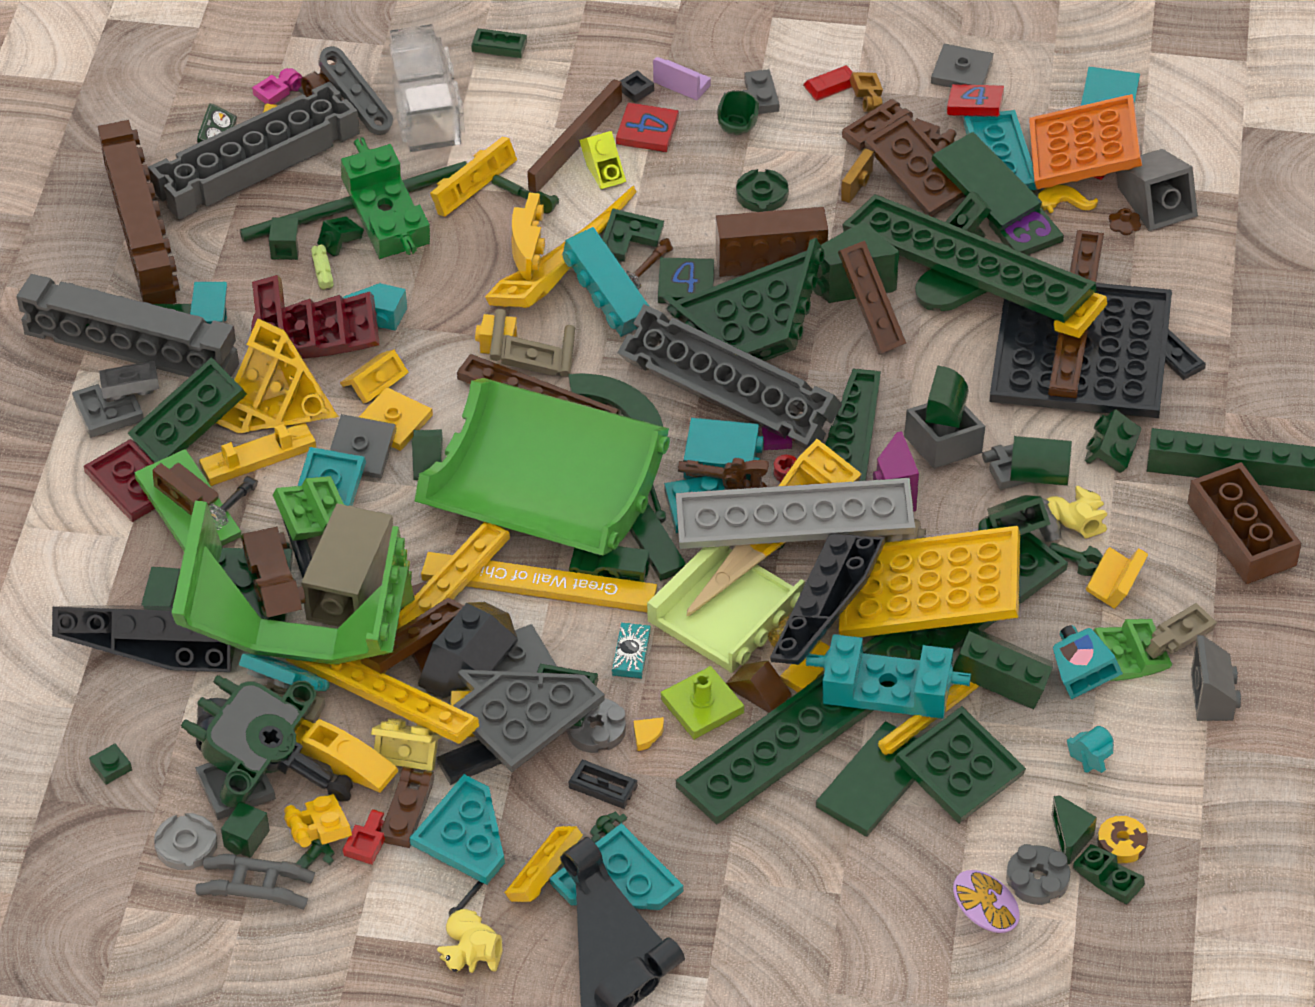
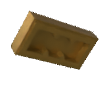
[841,149,874,203]

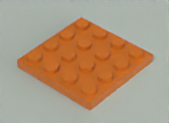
[1029,94,1142,189]

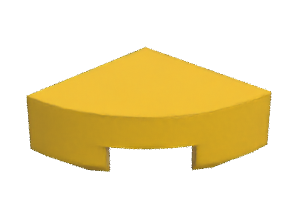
[633,717,664,751]

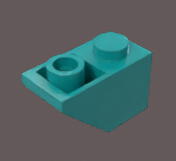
[343,283,407,331]

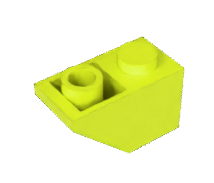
[579,131,626,189]

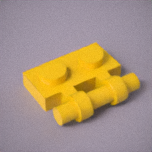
[284,794,352,847]

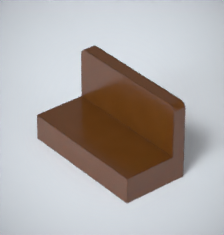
[152,463,219,516]

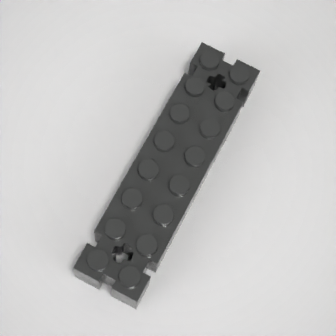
[148,81,360,220]
[16,274,239,377]
[617,304,842,449]

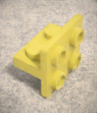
[371,718,443,771]

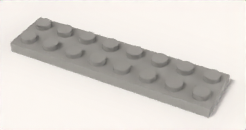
[676,478,915,549]

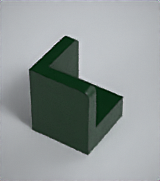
[269,217,299,260]

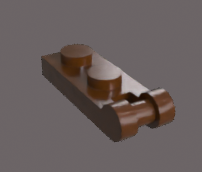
[842,99,913,151]
[380,767,434,848]

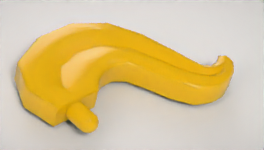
[1038,185,1098,213]

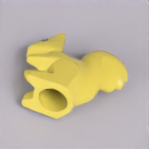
[1046,486,1107,539]
[437,909,503,973]

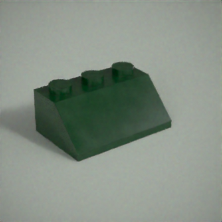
[953,626,1053,710]

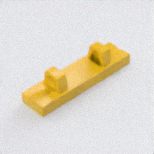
[430,136,517,217]
[199,423,316,486]

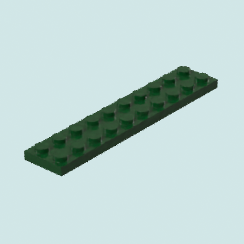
[842,194,1096,323]

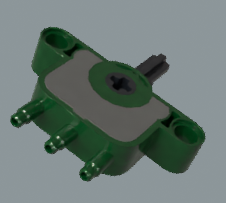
[181,675,334,808]

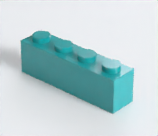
[562,227,650,337]

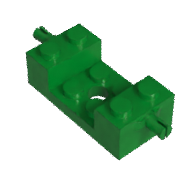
[341,137,430,259]

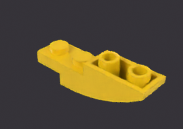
[511,192,545,281]
[295,719,398,793]

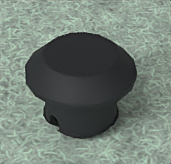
[326,775,353,802]

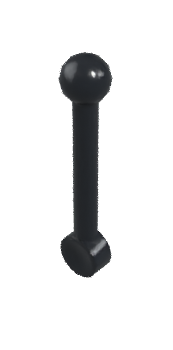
[448,881,484,917]

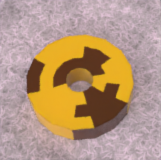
[1097,816,1148,863]

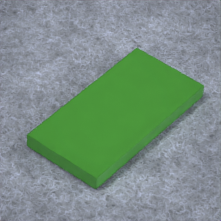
[134,449,241,551]

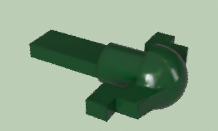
[590,811,627,843]
[296,839,335,869]

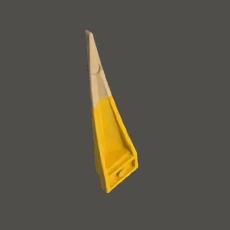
[686,439,861,617]

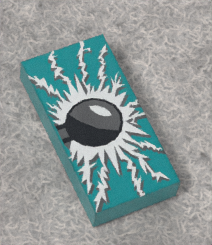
[612,622,651,679]

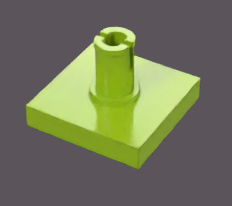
[661,666,745,739]

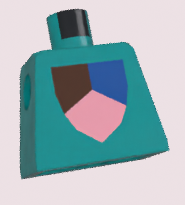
[1053,625,1123,700]

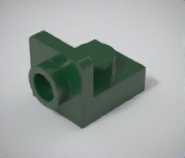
[317,216,364,256]

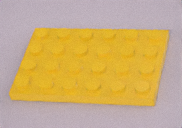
[839,526,1020,637]

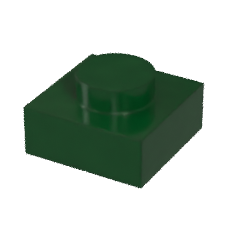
[89,743,132,785]

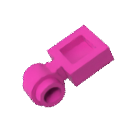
[252,68,302,105]

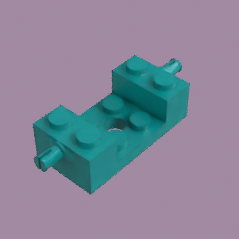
[806,634,971,719]

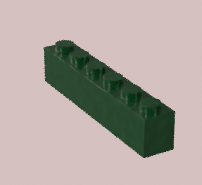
[1146,428,1315,491]

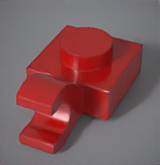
[343,809,385,865]

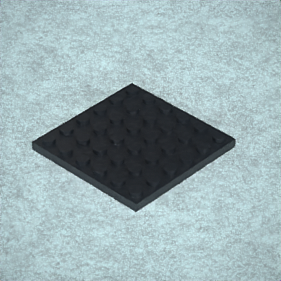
[989,283,1172,418]

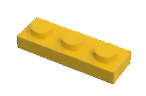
[504,826,583,902]

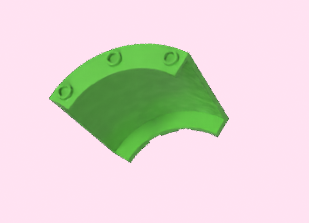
[414,378,670,556]

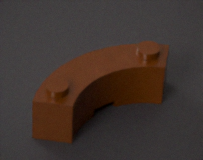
[241,526,306,617]

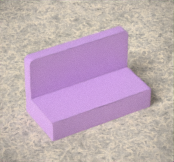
[653,57,711,100]

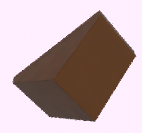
[726,660,792,713]

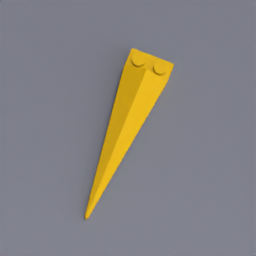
[485,186,637,308]

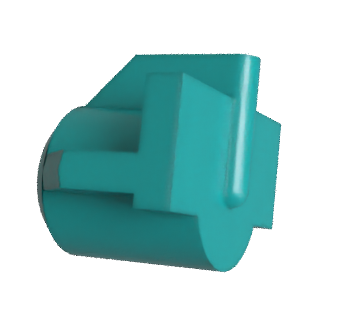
[1067,726,1114,773]

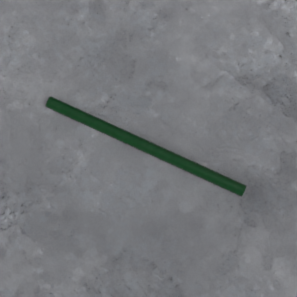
[239,161,467,242]

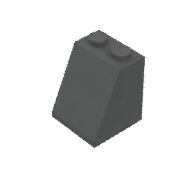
[1116,149,1198,231]

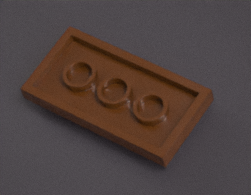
[865,114,966,217]

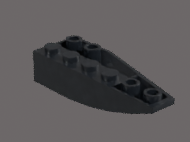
[770,534,885,665]
[52,605,235,672]

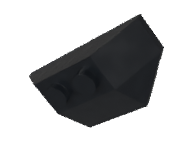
[418,601,518,698]

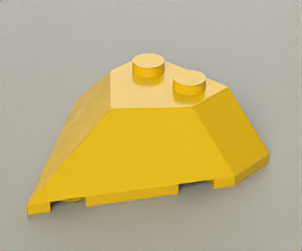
[216,319,339,433]

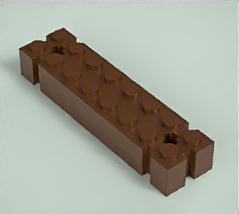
[98,120,180,304]

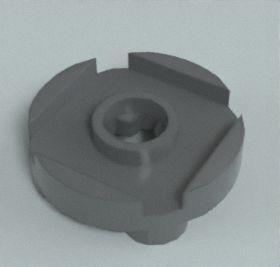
[1006,844,1070,905]

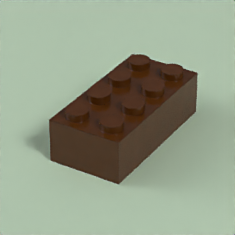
[716,207,829,277]
[1187,462,1302,584]

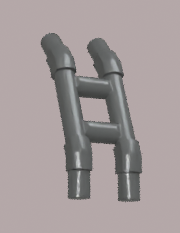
[195,854,315,910]

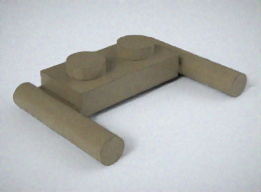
[490,309,576,377]

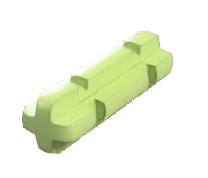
[311,245,334,290]

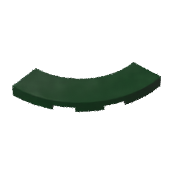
[568,373,663,427]

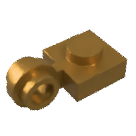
[850,72,883,113]

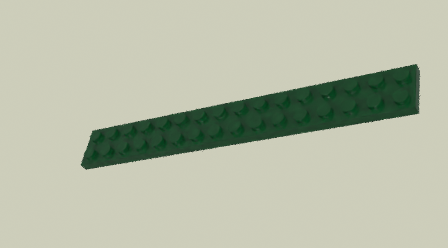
[676,532,1068,825]

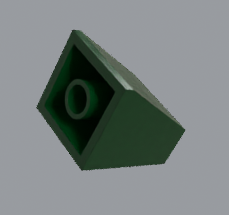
[813,221,899,303]

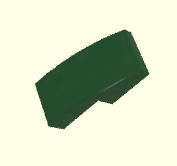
[1073,844,1145,905]

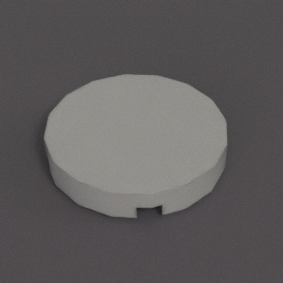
[154,813,217,870]

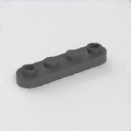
[318,46,393,135]

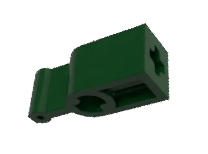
[569,546,650,582]

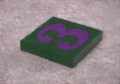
[989,207,1064,255]

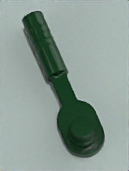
[492,174,559,214]

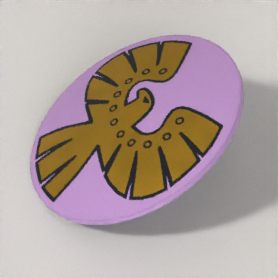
[953,870,1020,933]

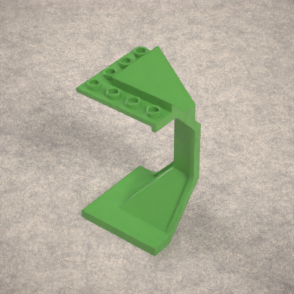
[172,500,415,665]

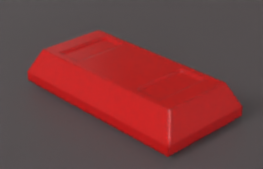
[803,65,852,101]

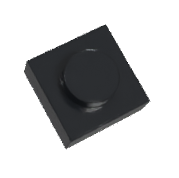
[620,70,654,102]

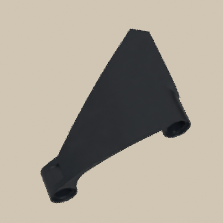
[560,837,685,1007]

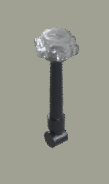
[208,476,258,530]

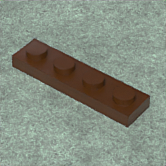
[838,240,906,354]
[360,598,464,674]

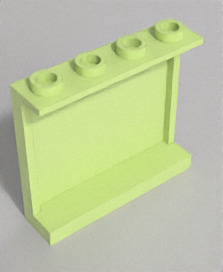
[647,546,805,673]

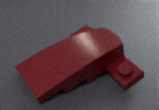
[251,275,380,359]

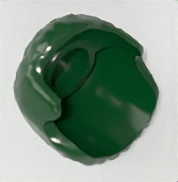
[717,90,759,135]

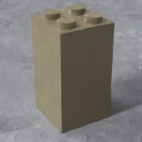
[301,504,393,627]

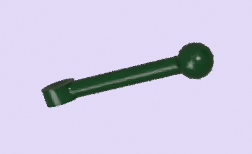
[650,485,666,523]

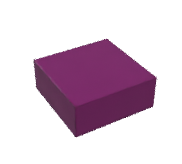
[762,427,792,450]

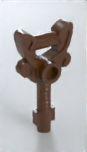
[678,458,769,490]

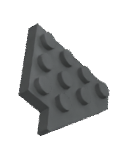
[453,670,605,772]

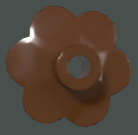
[1109,208,1141,235]

